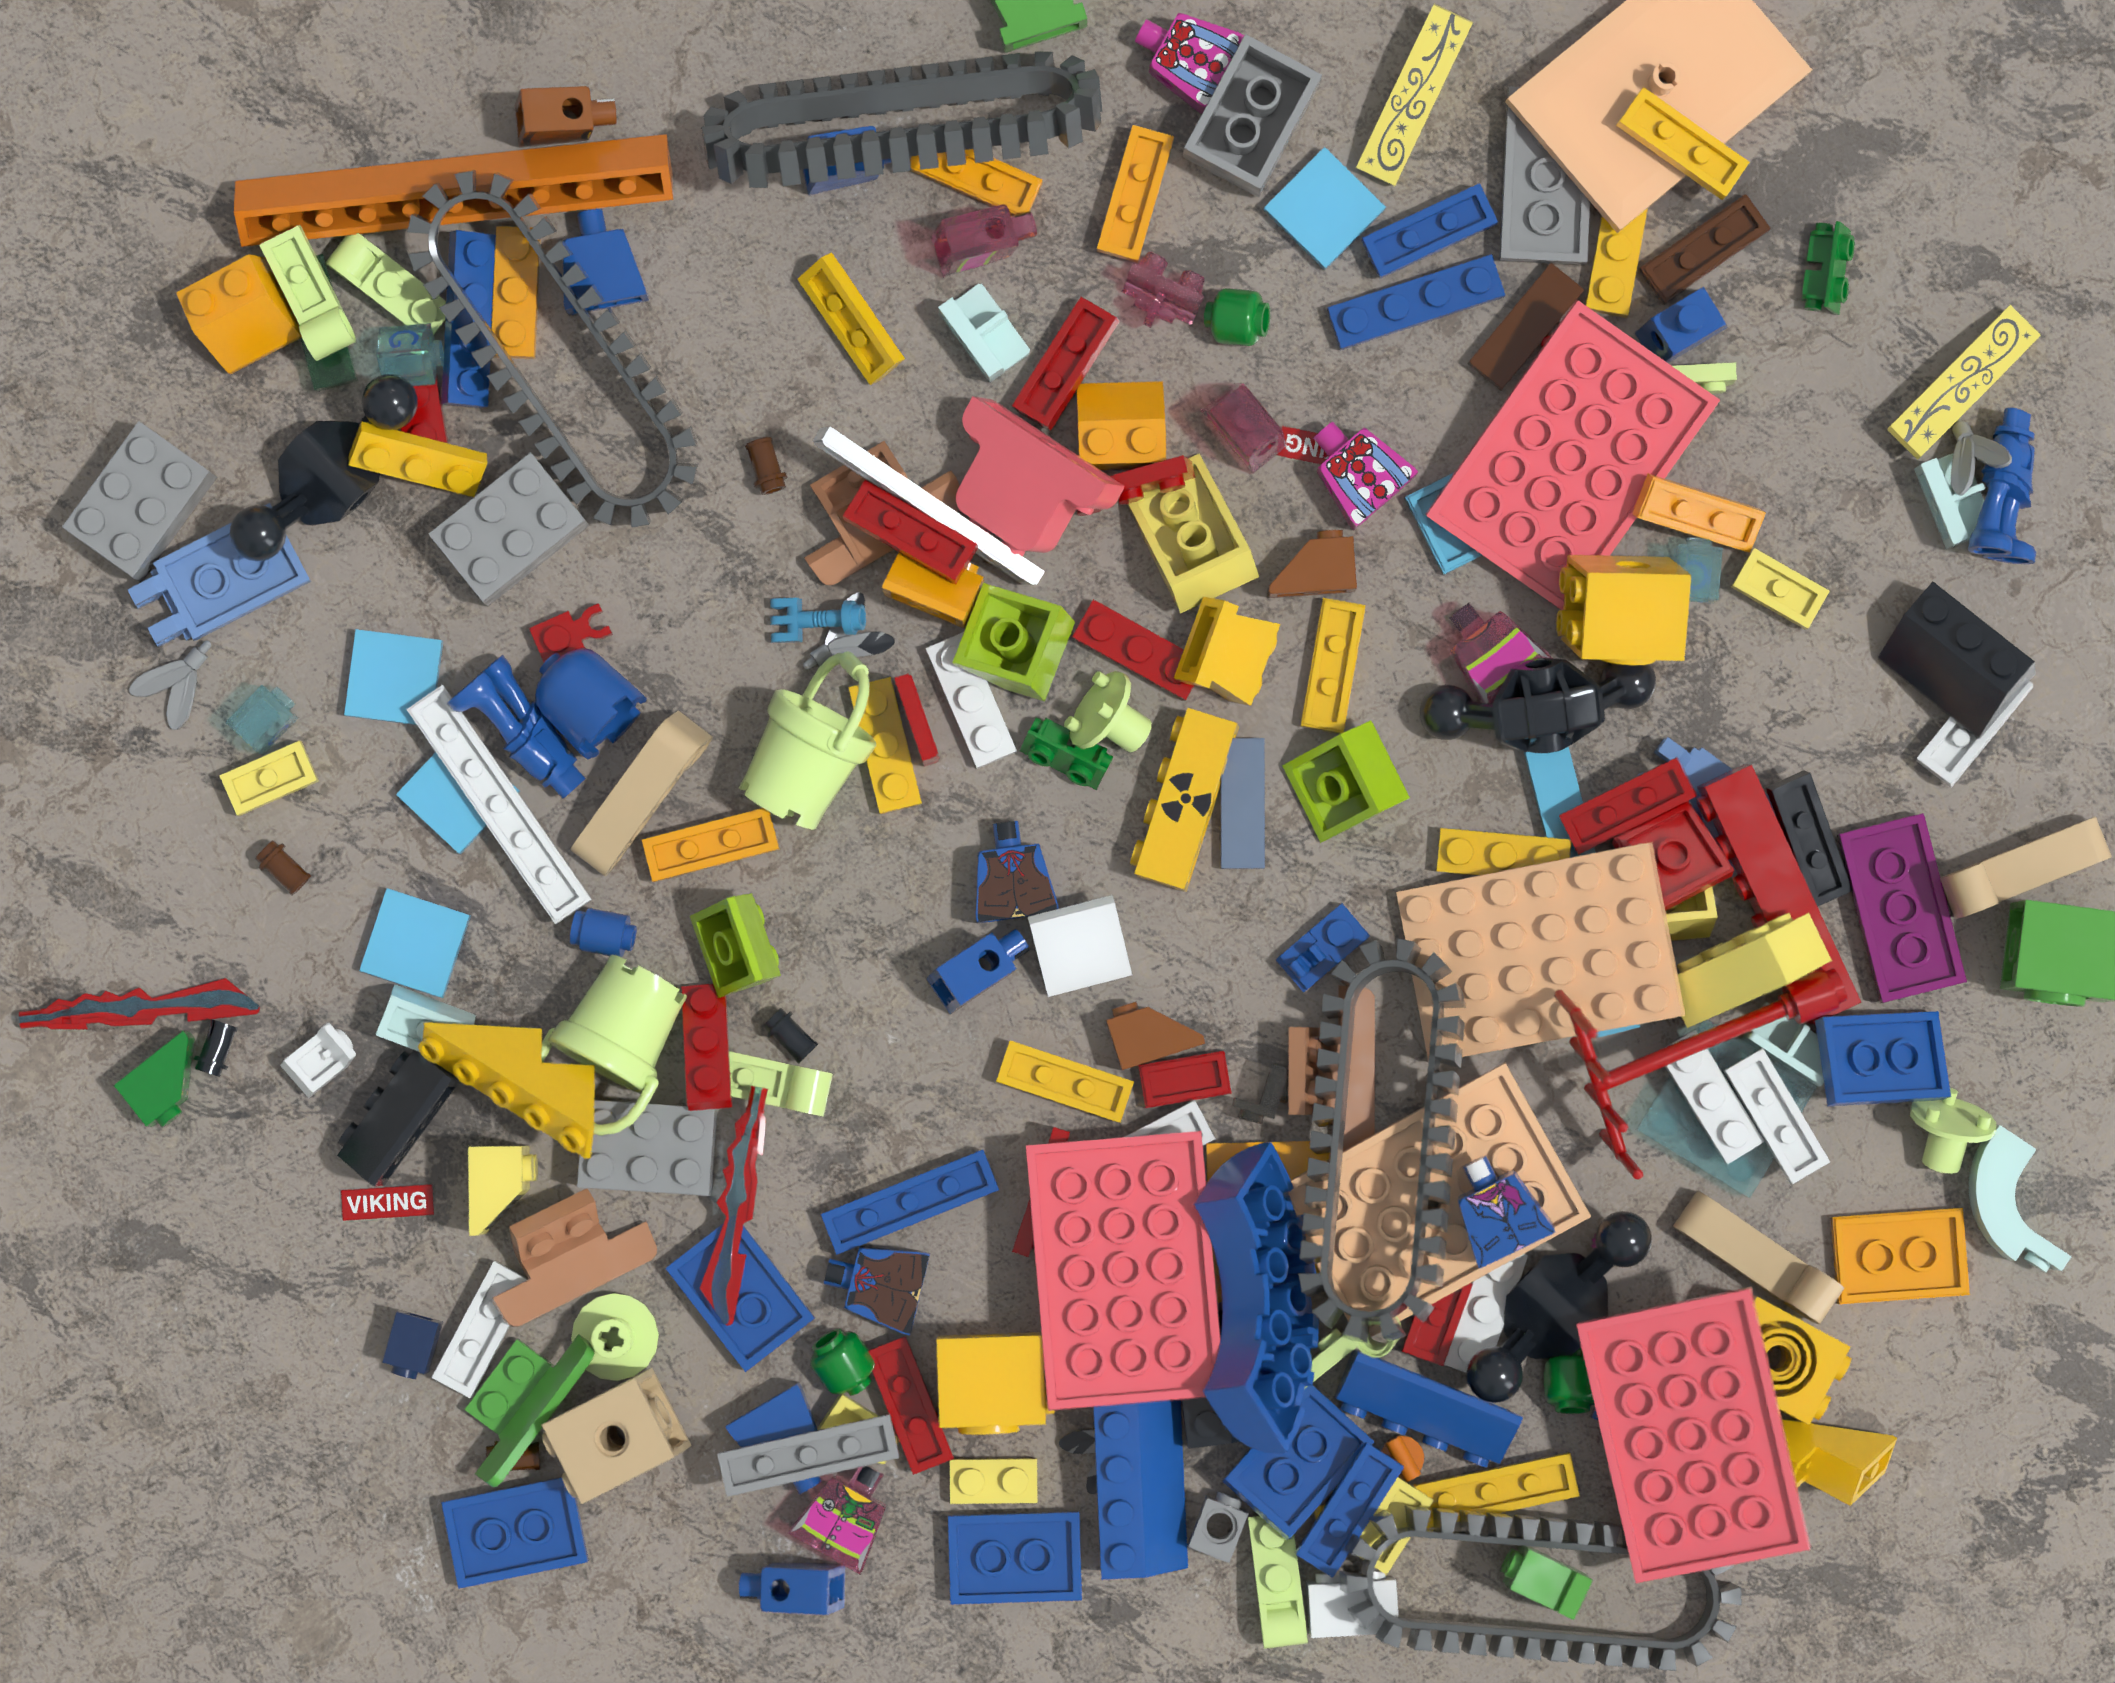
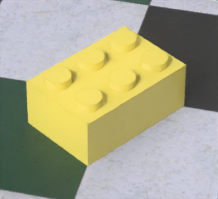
[1677,913,1832,1028]

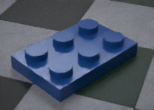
[1815,1011,1951,1107]
[665,1214,815,1372]
[1222,1385,1375,1540]
[441,1477,589,1589]
[948,1511,1082,1605]

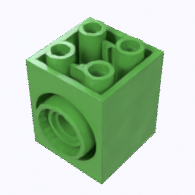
[2000,900,2115,1007]

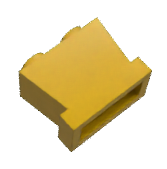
[1174,597,1281,706]

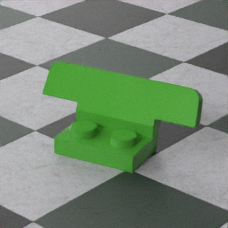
[464,1334,594,1487]

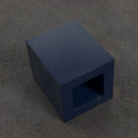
[382,1310,443,1379]

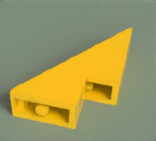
[418,1022,595,1159]
[1782,1419,1897,1506]

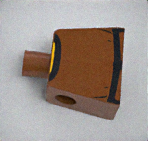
[515,86,617,148]

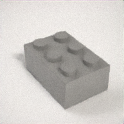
[1183,34,1322,198]
[62,421,217,582]
[429,452,589,606]
[577,1100,718,1196]

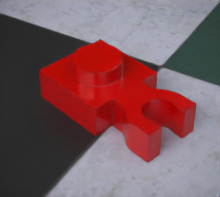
[529,603,613,662]

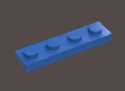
[441,230,496,408]
[1327,254,1505,351]
[821,1150,999,1255]

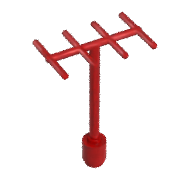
[1554,968,1847,1180]

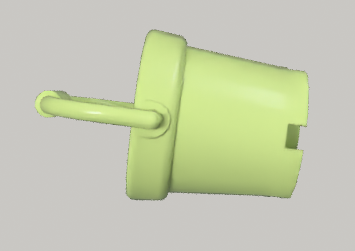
[739,652,877,830]
[541,954,687,1136]

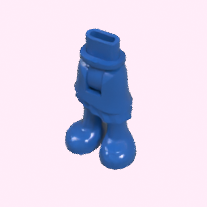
[1968,408,2036,564]
[446,655,586,799]

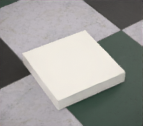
[1028,895,1132,997]

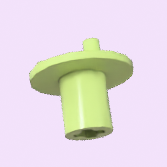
[1064,671,1152,752]
[1910,1088,1996,1174]
[571,1293,659,1381]

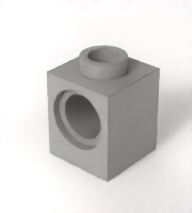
[1187,1491,1248,1563]

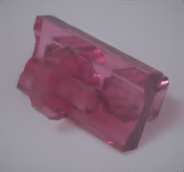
[1122,252,1205,328]

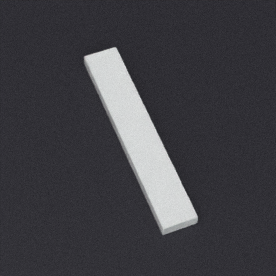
[813,427,1044,585]
[406,685,592,924]

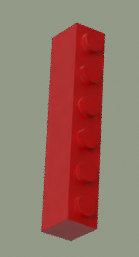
[1696,764,1861,1025]

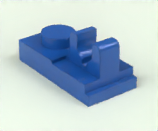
[1275,903,1370,993]

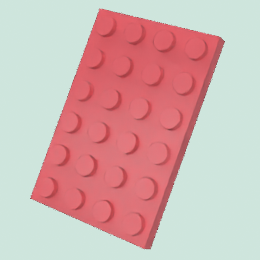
[1425,299,1720,610]
[1026,1131,1220,1411]
[1576,1287,1811,1583]

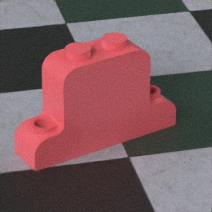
[956,396,1125,557]

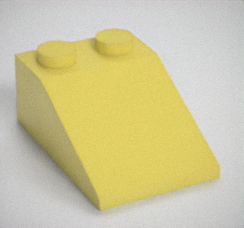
[1127,454,1259,613]

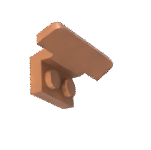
[804,441,960,585]
[1288,985,1375,1151]
[493,1188,657,1327]

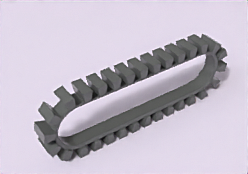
[701,51,1103,188]
[407,170,698,528]
[1299,938,1466,1344]
[1339,1505,1742,1671]

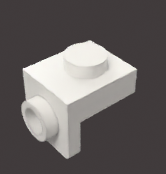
[280,1023,356,1098]

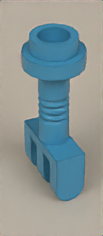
[770,598,866,643]

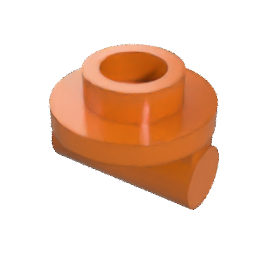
[1381,1435,1424,1482]

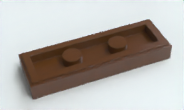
[1639,194,1771,305]
[1468,263,1584,391]

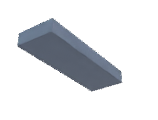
[1221,738,1265,869]

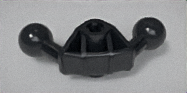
[230,374,418,561]
[1420,658,1656,753]
[1466,1211,1652,1403]

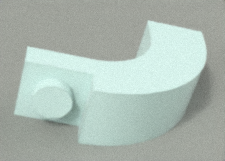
[1969,1125,2072,1273]

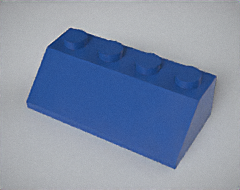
[1334,1349,1523,1468]
[1093,1400,1188,1580]

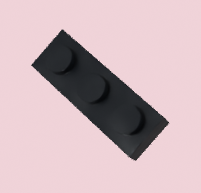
[1766,770,1852,907]

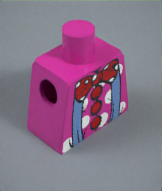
[1135,13,1245,114]
[1313,421,1418,530]

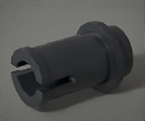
[763,1008,818,1064]
[194,1019,238,1077]

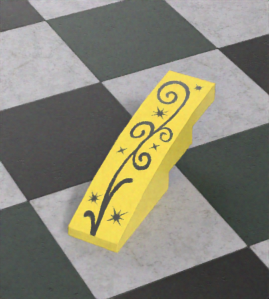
[1356,4,1473,186]
[1887,305,2041,460]

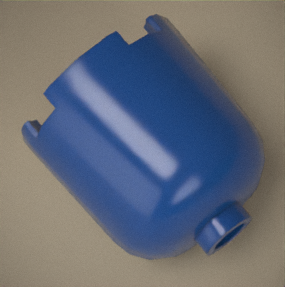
[535,648,647,760]

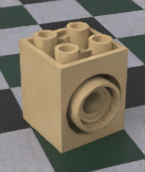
[542,1368,692,1504]

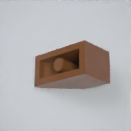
[1268,530,1357,598]
[1106,1001,1205,1070]

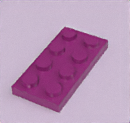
[1837,813,1967,1003]

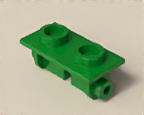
[1801,221,1855,315]
[1020,717,1114,790]

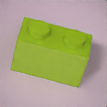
[952,583,1075,701]
[1282,720,1410,843]
[690,893,781,998]

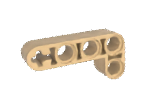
[571,711,713,876]
[1940,816,2112,919]
[1673,1190,1844,1325]

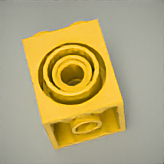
[1556,555,1691,665]
[1754,1296,1852,1425]
[937,1332,1054,1435]

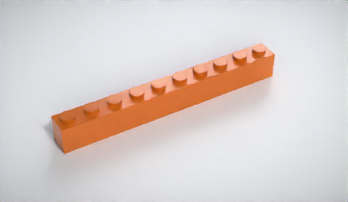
[234,134,673,247]

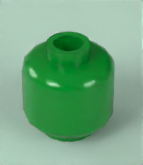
[1204,288,1270,346]
[810,1329,875,1396]
[1544,1348,1594,1414]

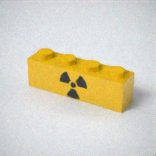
[1130,708,1239,892]

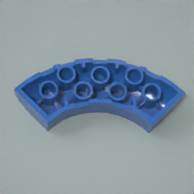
[1194,1141,1319,1454]

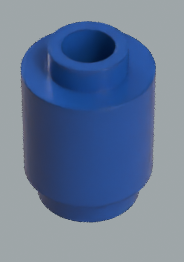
[570,908,637,957]

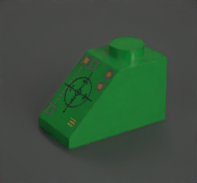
[114,1031,195,1128]

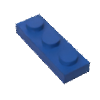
[1361,183,1498,279]
[1295,1442,1404,1578]

